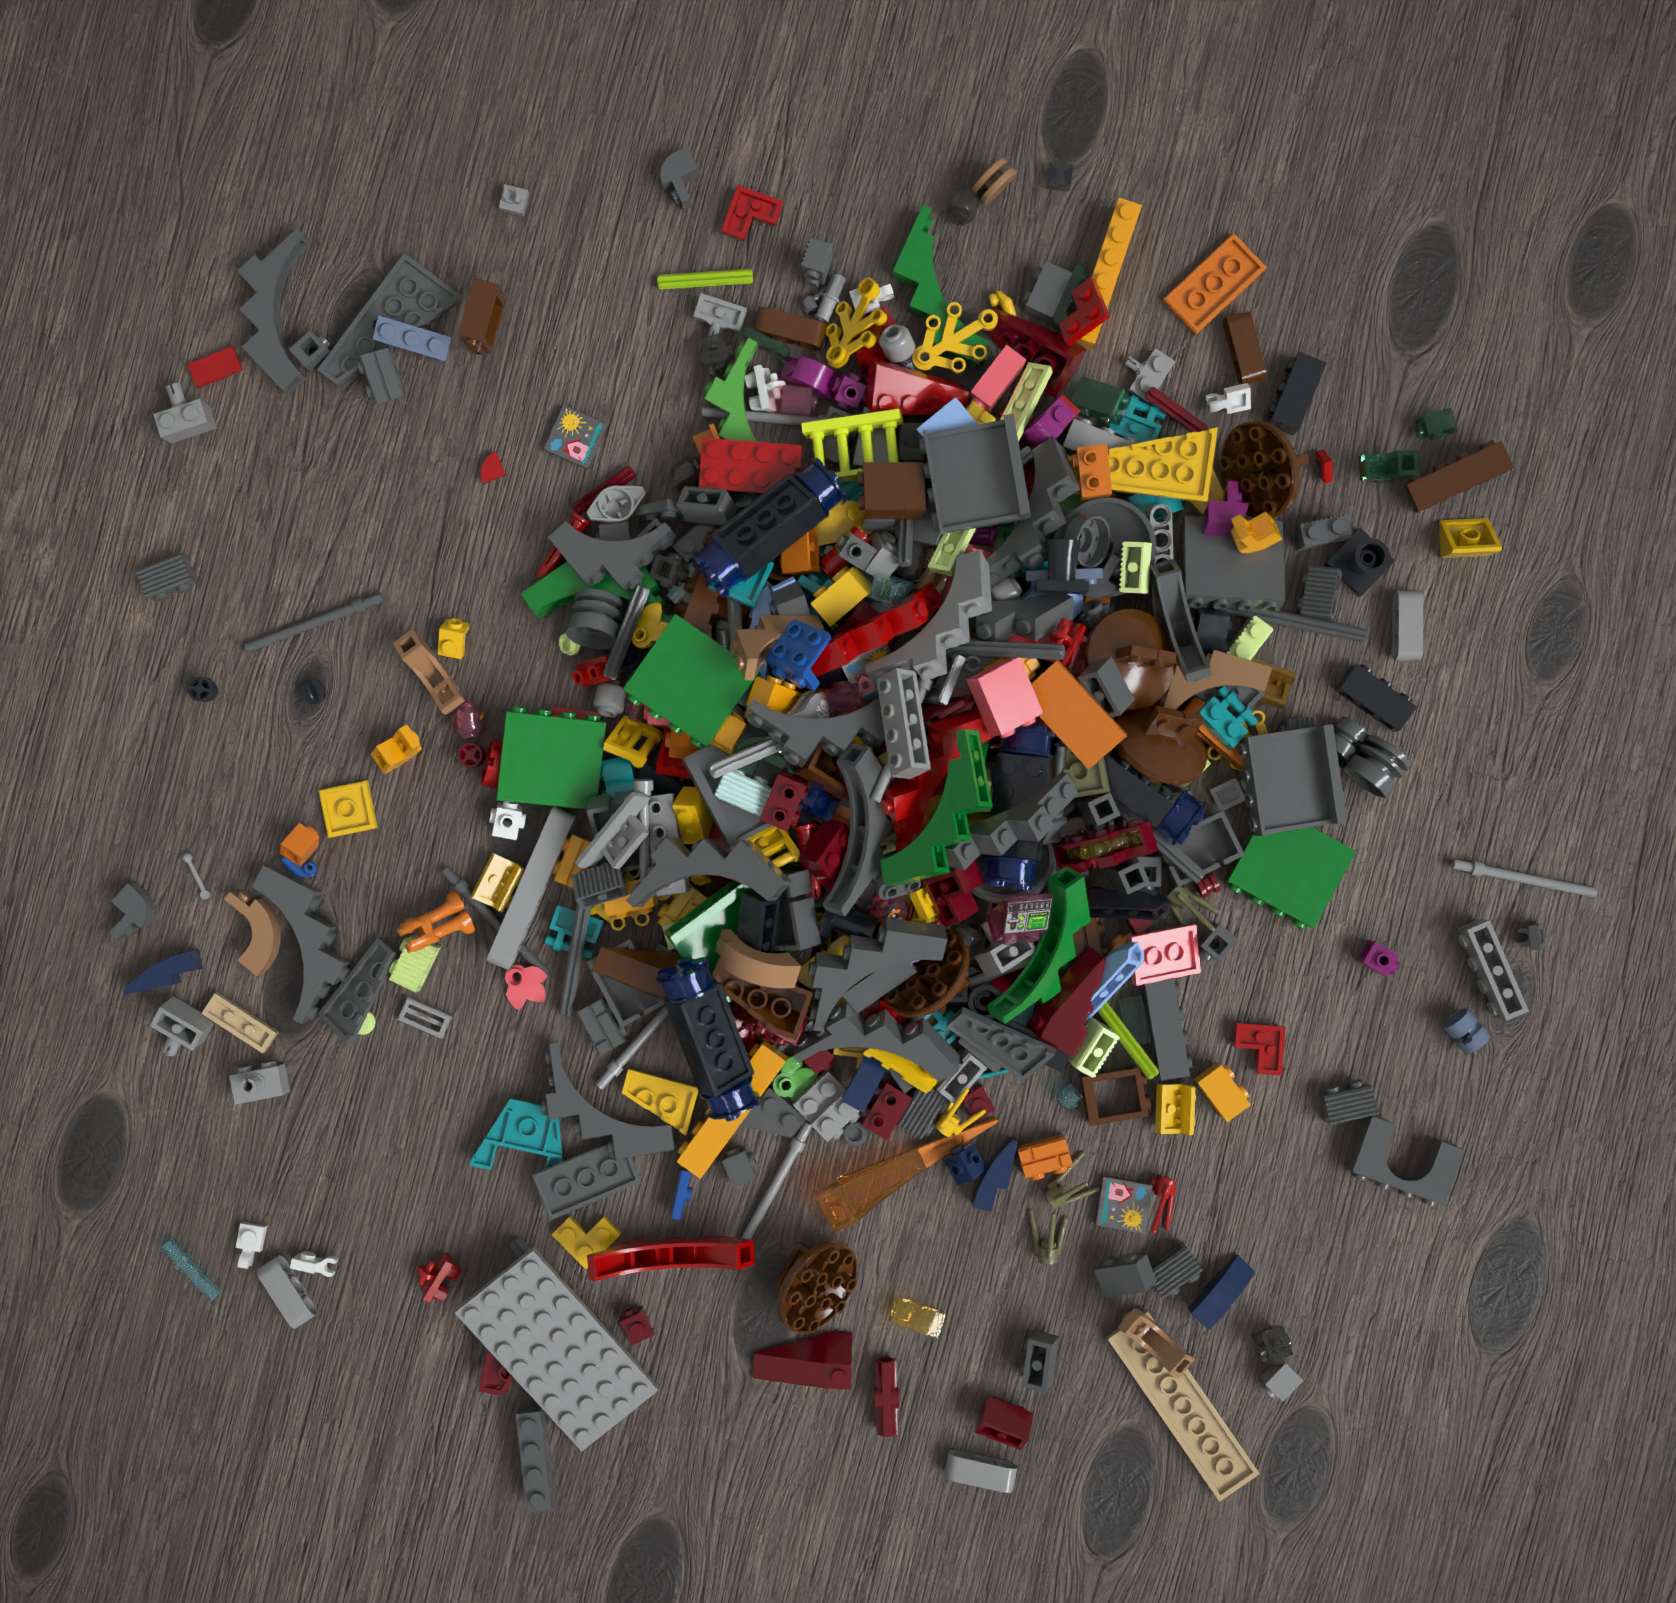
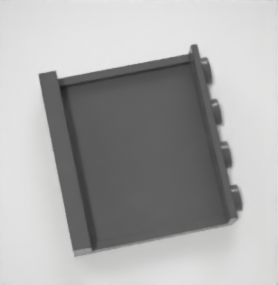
[919,414,1031,535]
[1180,516,1285,613]
[681,723,811,848]
[1238,724,1347,836]

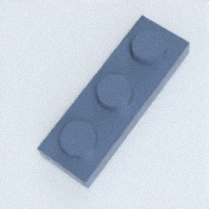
[372,315,451,361]
[1025,568,1103,586]

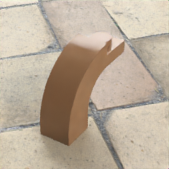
[393,629,465,715]
[224,891,281,976]
[716,929,801,988]
[1118,1308,1195,1378]

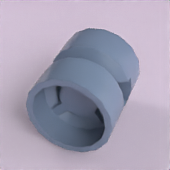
[1442,1008,1491,1055]

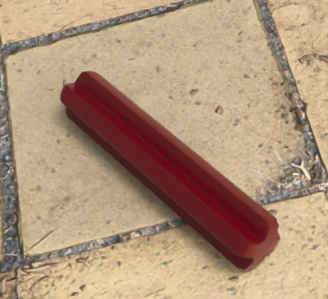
[1145,387,1208,432]
[572,466,636,515]

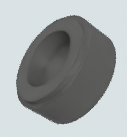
[843,1121,867,1146]

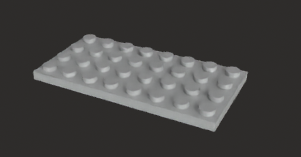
[455,1247,658,1451]

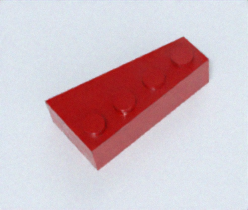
[865,356,969,415]

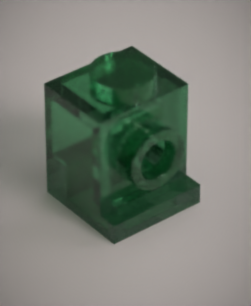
[1415,408,1458,441]

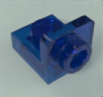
[803,782,840,823]

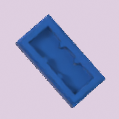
[671,1167,693,1220]

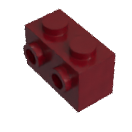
[759,770,811,832]
[860,1080,912,1140]
[975,1396,1034,1450]

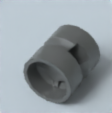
[1334,716,1368,762]

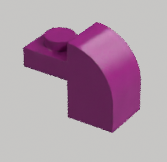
[779,356,840,398]
[1020,397,1076,449]
[1204,481,1248,536]

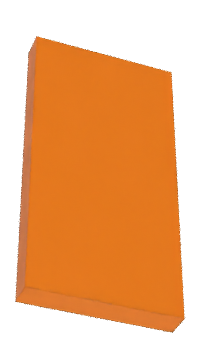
[1162,233,1267,336]
[1031,660,1127,770]

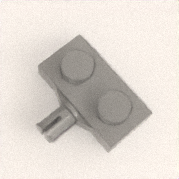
[693,293,747,343]
[1124,348,1175,403]

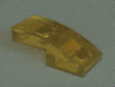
[889,1297,946,1338]

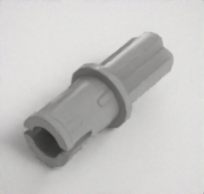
[814,274,846,323]

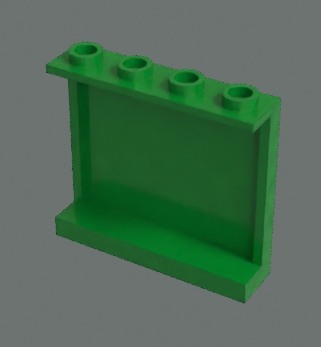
[623,614,761,749]
[496,706,606,809]
[1223,827,1356,930]
[664,880,793,1003]

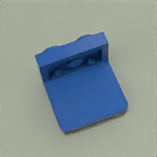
[765,619,831,691]

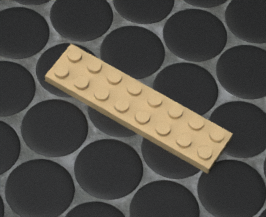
[1107,1309,1260,1502]

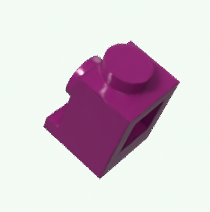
[1356,940,1400,977]

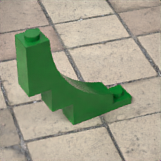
[892,205,991,370]
[880,729,993,886]

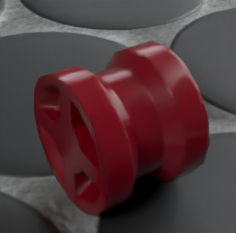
[458,743,486,768]
[1192,871,1221,899]

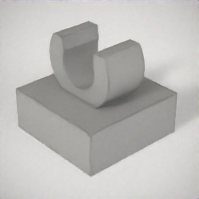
[499,184,529,216]

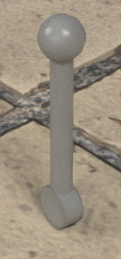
[182,853,211,900]

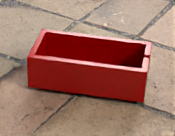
[699,438,802,495]

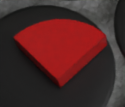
[1315,449,1333,484]
[481,452,506,484]

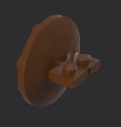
[1218,420,1309,518]
[1084,609,1176,710]
[1115,706,1207,786]
[883,927,971,1018]
[775,1240,858,1333]

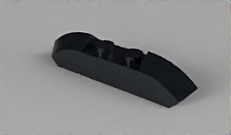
[1085,885,1172,920]

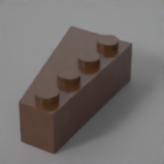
[1405,440,1514,513]
[674,528,723,634]

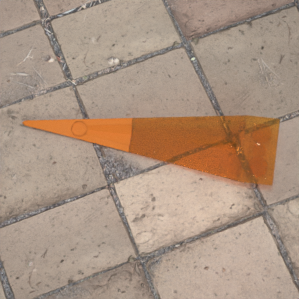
[814,1117,998,1232]

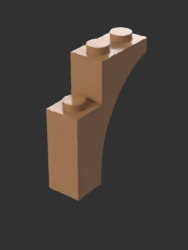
[730,615,824,680]
[1159,650,1273,710]

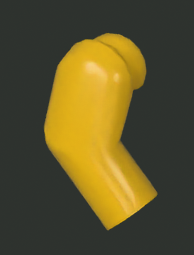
[988,291,1017,317]

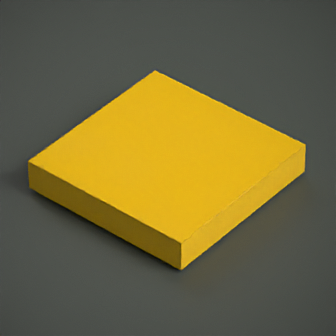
[318,781,378,838]

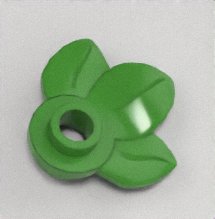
[772,1055,819,1102]

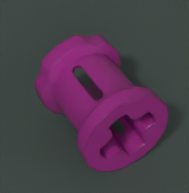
[969,526,997,549]

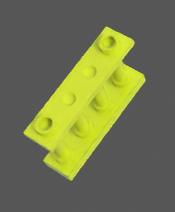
[801,409,903,489]

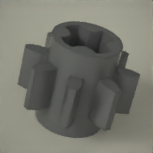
[1080,599,1112,629]

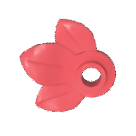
[505,964,547,1010]

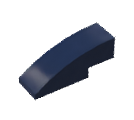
[123,950,203,995]
[841,1055,886,1113]
[971,1136,1018,1212]
[1188,1254,1255,1330]

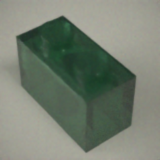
[1071,376,1131,426]

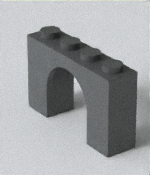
[1074,792,1150,895]
[1346,1116,1465,1207]

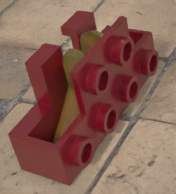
[1053,819,1158,873]

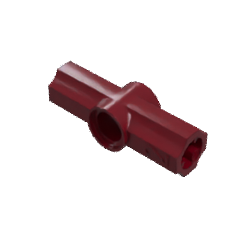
[874,1356,899,1437]

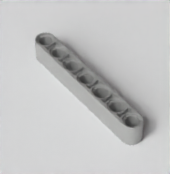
[486,806,577,971]

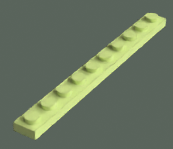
[928,362,1053,577]

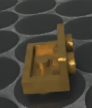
[1251,658,1296,710]

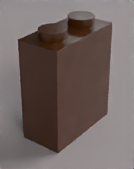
[857,462,926,519]

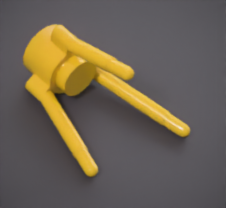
[935,1088,986,1137]

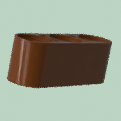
[753,307,827,350]
[1223,311,1266,385]

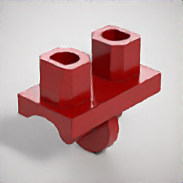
[1044,618,1086,668]
[572,654,618,688]
[416,1252,461,1302]

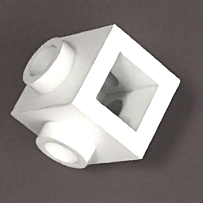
[489,801,526,840]

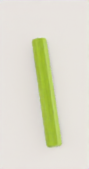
[657,269,753,289]
[1097,1002,1159,1080]

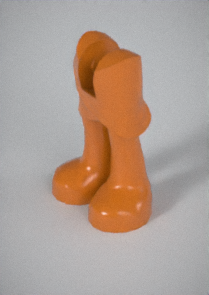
[396,891,475,953]

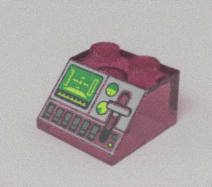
[986,893,1053,945]

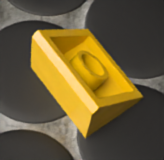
[1439,518,1502,558]

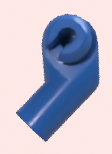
[281,857,317,877]

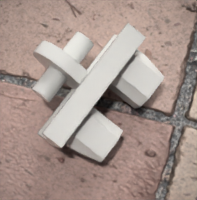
[745,365,786,413]

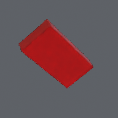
[187,346,244,388]

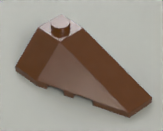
[795,742,891,820]
[591,947,698,1002]
[710,958,814,1040]

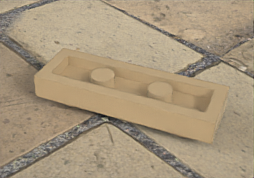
[201,992,279,1053]

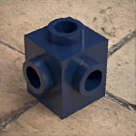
[943,1143,988,1185]

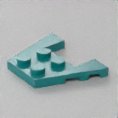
[470,1097,563,1170]

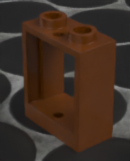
[458,278,507,355]
[1079,1065,1151,1126]

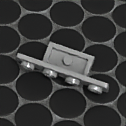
[575,792,650,869]

